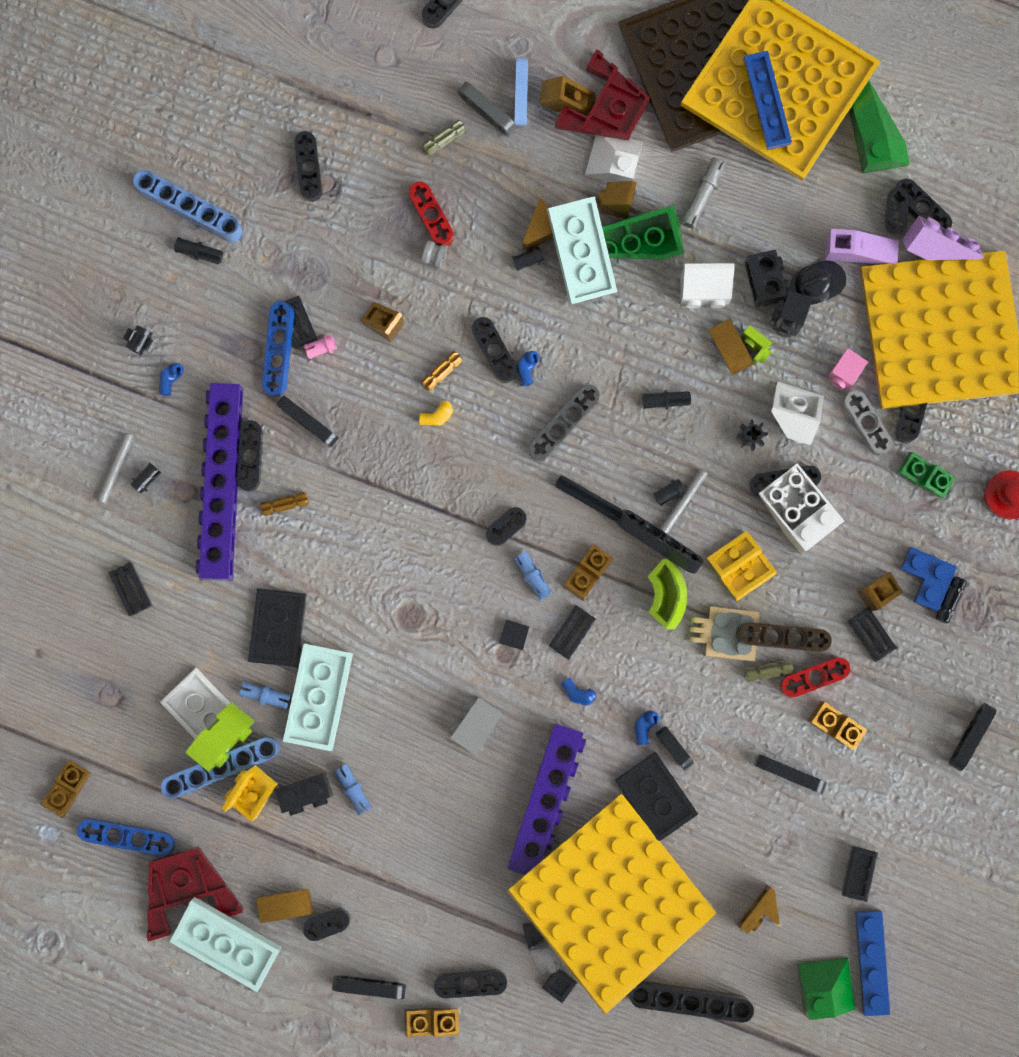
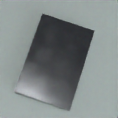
[248,588,307,667]
[615,752,698,841]

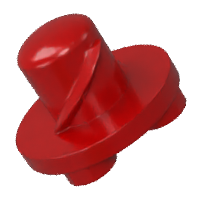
[983,470,1019,520]

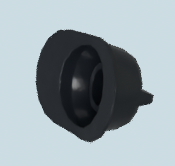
[790,261,847,305]

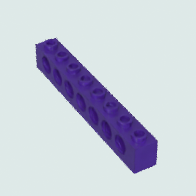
[196,383,244,581]

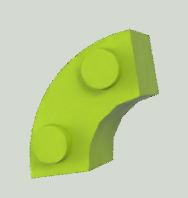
[647,558,687,630]
[185,702,255,772]

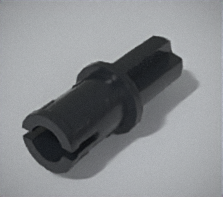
[174,237,223,264]
[642,390,691,410]

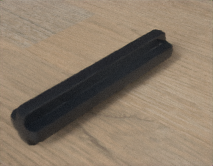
[555,475,622,521]

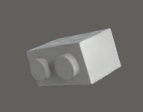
[450,697,503,755]

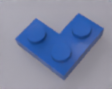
[900,547,957,612]

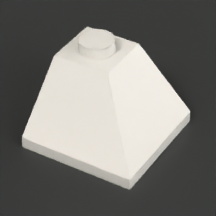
[585,135,643,182]
[771,381,824,445]

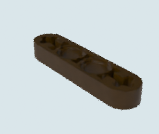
[736,623,832,652]

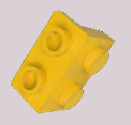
[221,765,278,822]

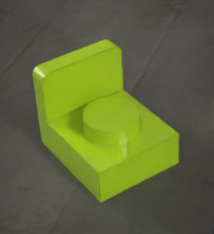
[741,325,772,366]

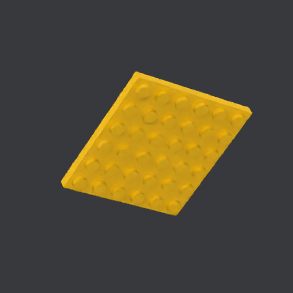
[681,0,881,181]
[860,251,1019,409]
[507,794,716,1014]

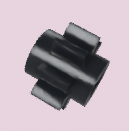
[123,325,156,355]
[736,419,768,451]

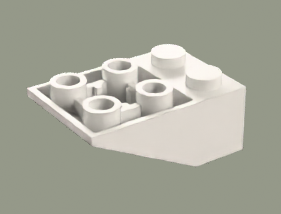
[759,463,844,554]

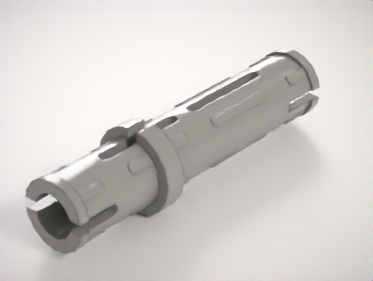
[681,157,726,229]

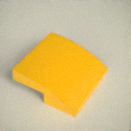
[707,531,777,602]

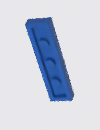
[743,51,792,150]
[855,910,890,1016]

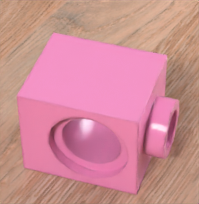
[828,349,868,390]

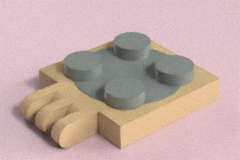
[689,607,760,662]

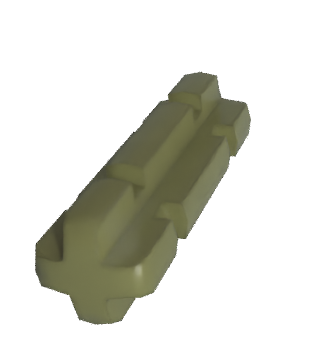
[422,120,466,156]
[744,660,793,682]

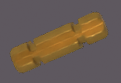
[421,351,462,391]
[260,492,309,516]

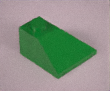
[797,957,855,1020]

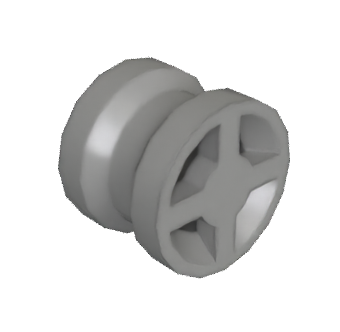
[422,240,448,269]

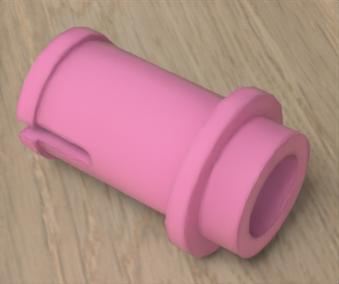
[304,335,337,359]

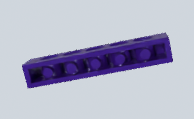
[508,723,586,874]

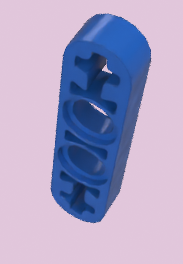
[262,301,294,397]
[77,819,175,856]

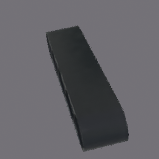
[628,981,754,1023]

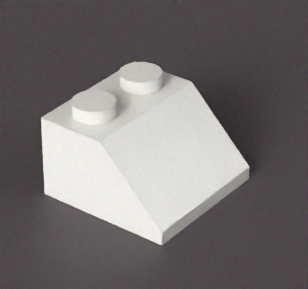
[680,263,734,308]

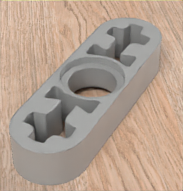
[843,390,892,456]

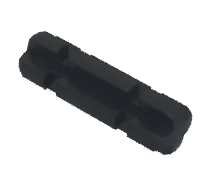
[936,576,967,624]

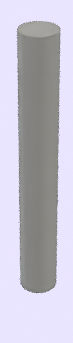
[97,433,134,504]
[659,469,708,534]

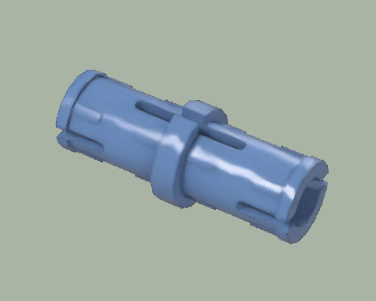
[513,551,553,601]
[239,681,292,710]
[334,764,372,815]

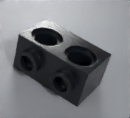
[744,249,789,308]

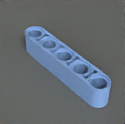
[133,170,243,242]
[161,737,281,799]

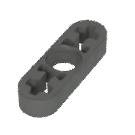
[457,81,516,136]

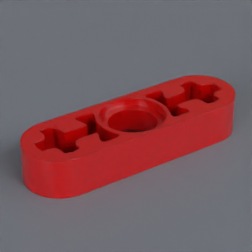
[409,181,453,246]
[780,657,850,697]

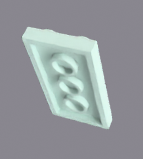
[546,196,617,304]
[283,644,353,751]
[170,897,282,992]

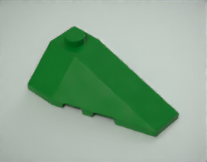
[849,80,910,174]
[602,203,685,260]

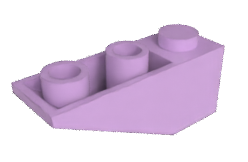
[902,216,984,260]
[825,229,899,264]

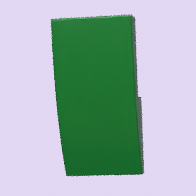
[897,452,956,498]

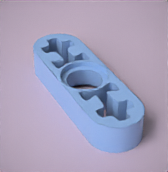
[515,57,528,126]

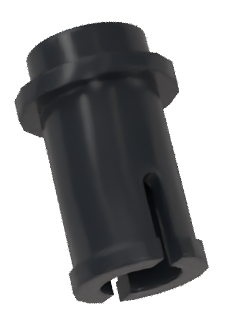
[512,246,544,271]
[130,462,161,494]
[653,479,686,507]

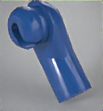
[517,351,539,387]
[159,363,184,396]
[560,677,596,706]
[635,710,660,745]

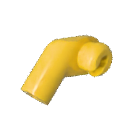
[419,401,453,426]

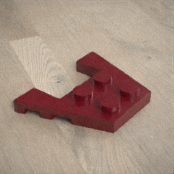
[555,49,650,140]
[147,846,244,942]

